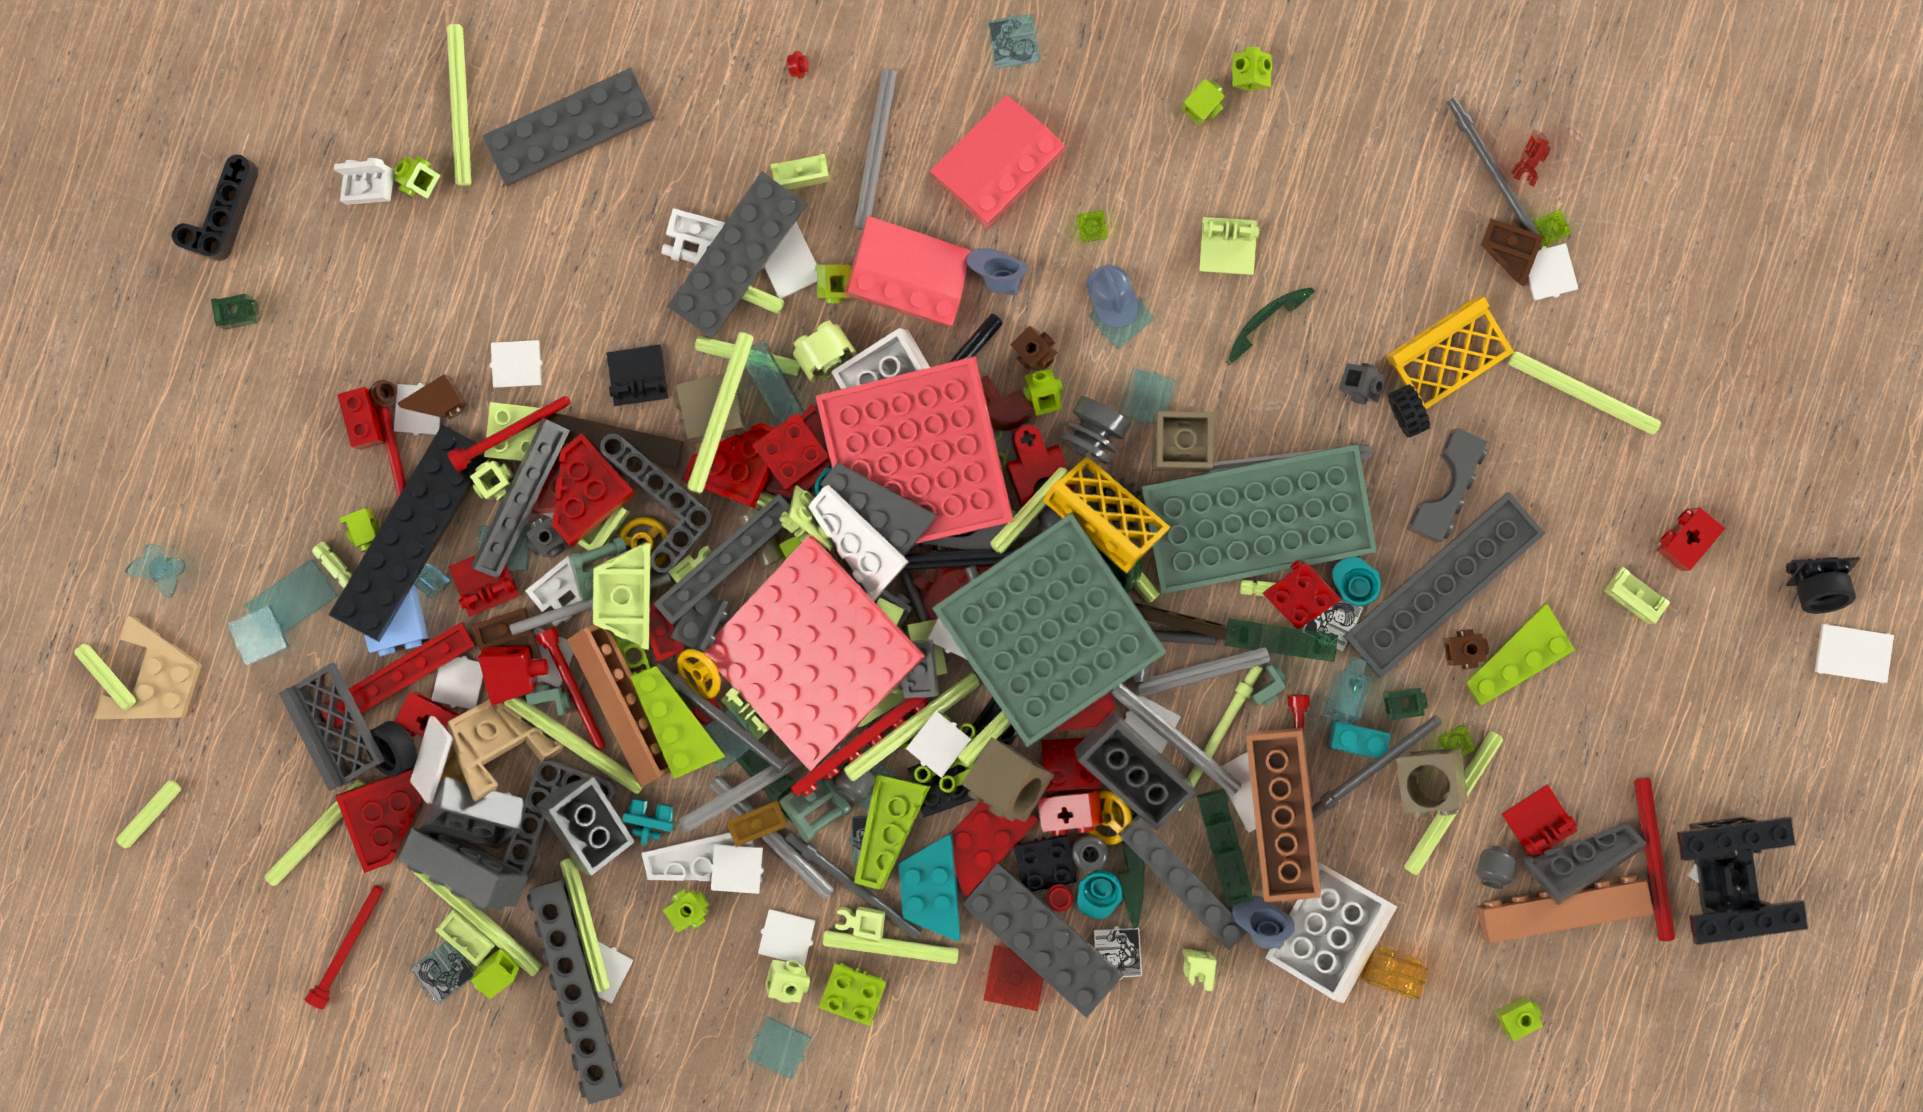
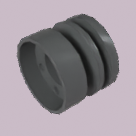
[1059,396,1131,465]

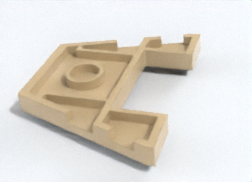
[95,616,202,719]
[447,699,564,802]

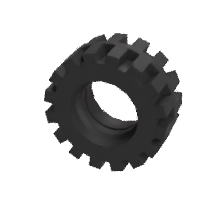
[1388,384,1430,438]

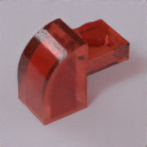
[981,375,1034,431]

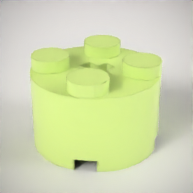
[793,320,857,383]

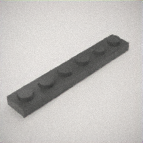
[471,418,570,579]
[654,494,791,625]
[1118,815,1247,950]

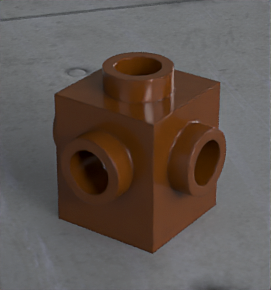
[1010,326,1058,371]
[1443,629,1489,669]

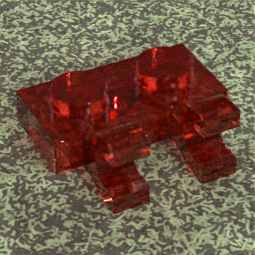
[1511,129,1551,187]
[913,550,980,606]

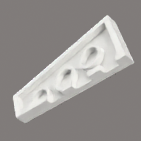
[808,485,909,601]
[642,832,762,882]

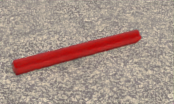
[1634,777,1675,942]

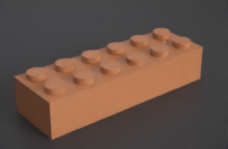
[1246,727,1321,902]

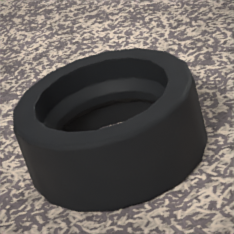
[1797,571,1856,614]
[366,721,417,777]

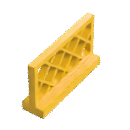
[1385,297,1514,409]
[1043,456,1170,573]

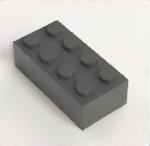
[1074,711,1196,831]
[399,829,529,911]

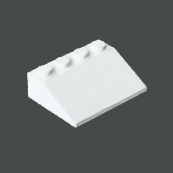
[831,328,930,389]
[1265,862,1397,1003]

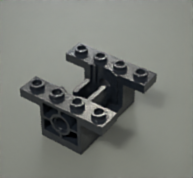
[1677,816,1808,945]

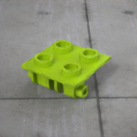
[819,962,886,1027]

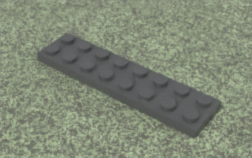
[1343,492,1545,678]

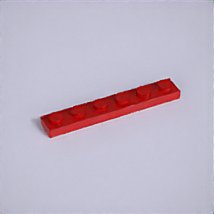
[320,622,477,728]
[790,697,928,798]

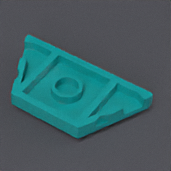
[898,833,961,941]

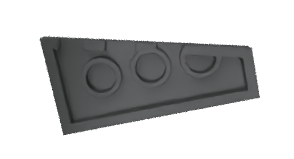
[820,463,939,557]
[1521,823,1646,905]

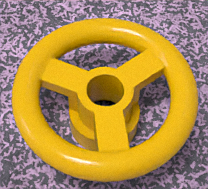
[618,517,669,570]
[677,649,721,699]
[1088,790,1132,845]

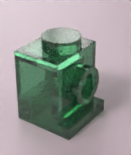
[211,294,259,330]
[1383,687,1428,720]

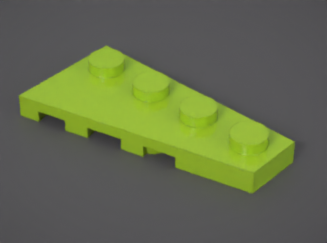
[1465,603,1575,706]
[630,666,725,779]
[854,775,930,889]

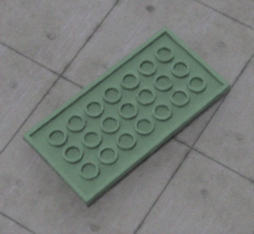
[1141,444,1377,594]

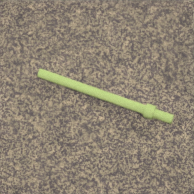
[1179,666,1263,811]

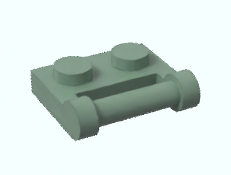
[569,537,627,601]
[779,777,851,842]

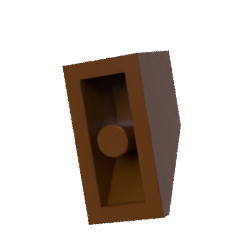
[397,374,467,419]

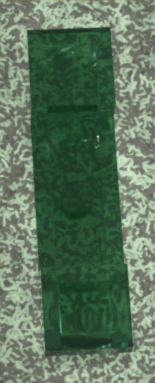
[1225,287,1315,366]
[1224,618,1338,662]

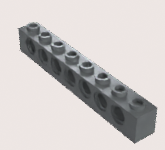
[527,878,625,1105]

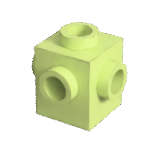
[470,461,514,502]
[765,960,810,1003]

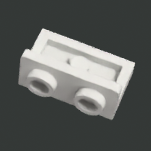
[333,158,394,205]

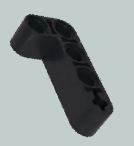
[172,154,258,261]

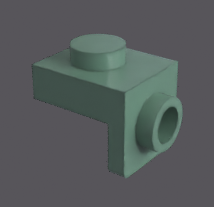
[1250,664,1286,707]
[526,685,571,716]

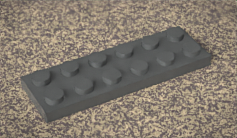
[482,67,655,187]
[667,172,808,339]
[963,863,1124,1018]

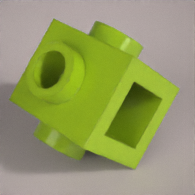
[1232,47,1272,92]
[393,156,441,199]
[1022,369,1064,416]
[663,888,709,933]

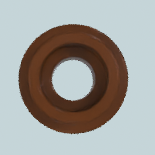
[369,380,397,407]

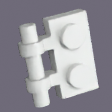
[661,208,725,266]
[525,556,582,627]

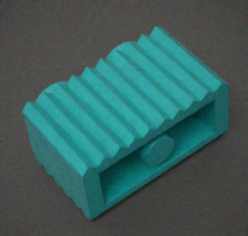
[1326,721,1391,759]

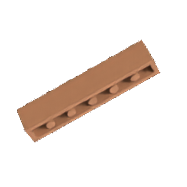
[567,625,671,787]
[1477,875,1653,943]

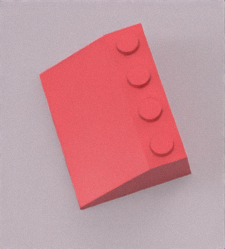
[930,95,1065,229]
[843,216,971,328]

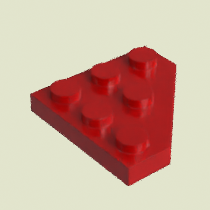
[681,422,776,508]
[552,433,635,547]
[335,767,423,873]

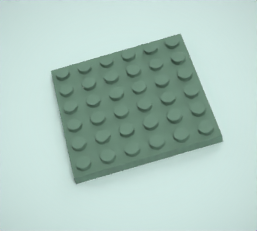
[932,513,1167,747]

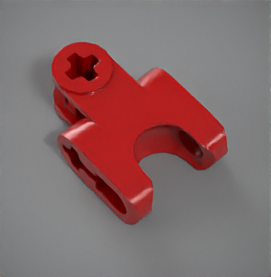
[1006,425,1074,508]

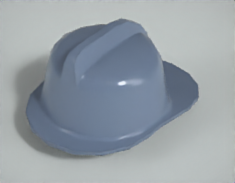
[966,248,1028,296]
[1087,265,1139,328]
[1232,895,1295,949]

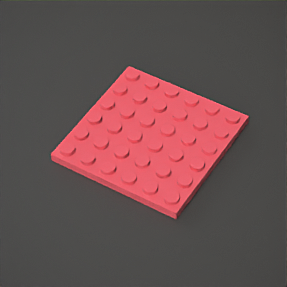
[815,357,1013,544]
[703,536,925,771]

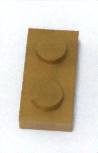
[726,800,788,847]

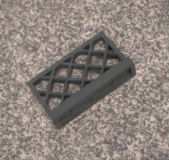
[279,662,385,791]

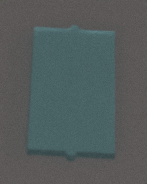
[245,559,338,642]

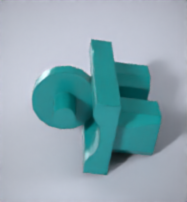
[622,798,676,846]

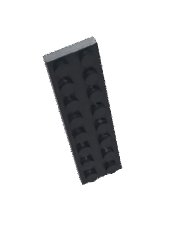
[329,425,488,642]

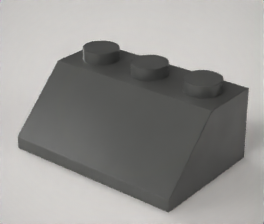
[536,776,635,876]
[420,777,524,849]

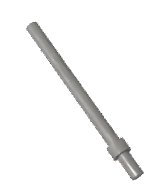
[509,572,671,635]

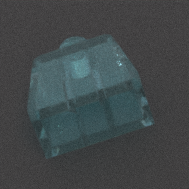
[1322,657,1371,724]

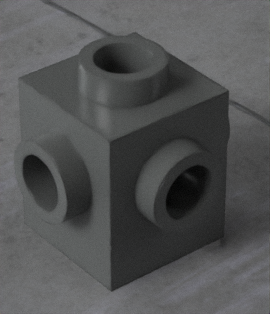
[1338,363,1386,405]
[526,517,568,558]

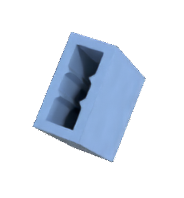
[365,583,429,657]

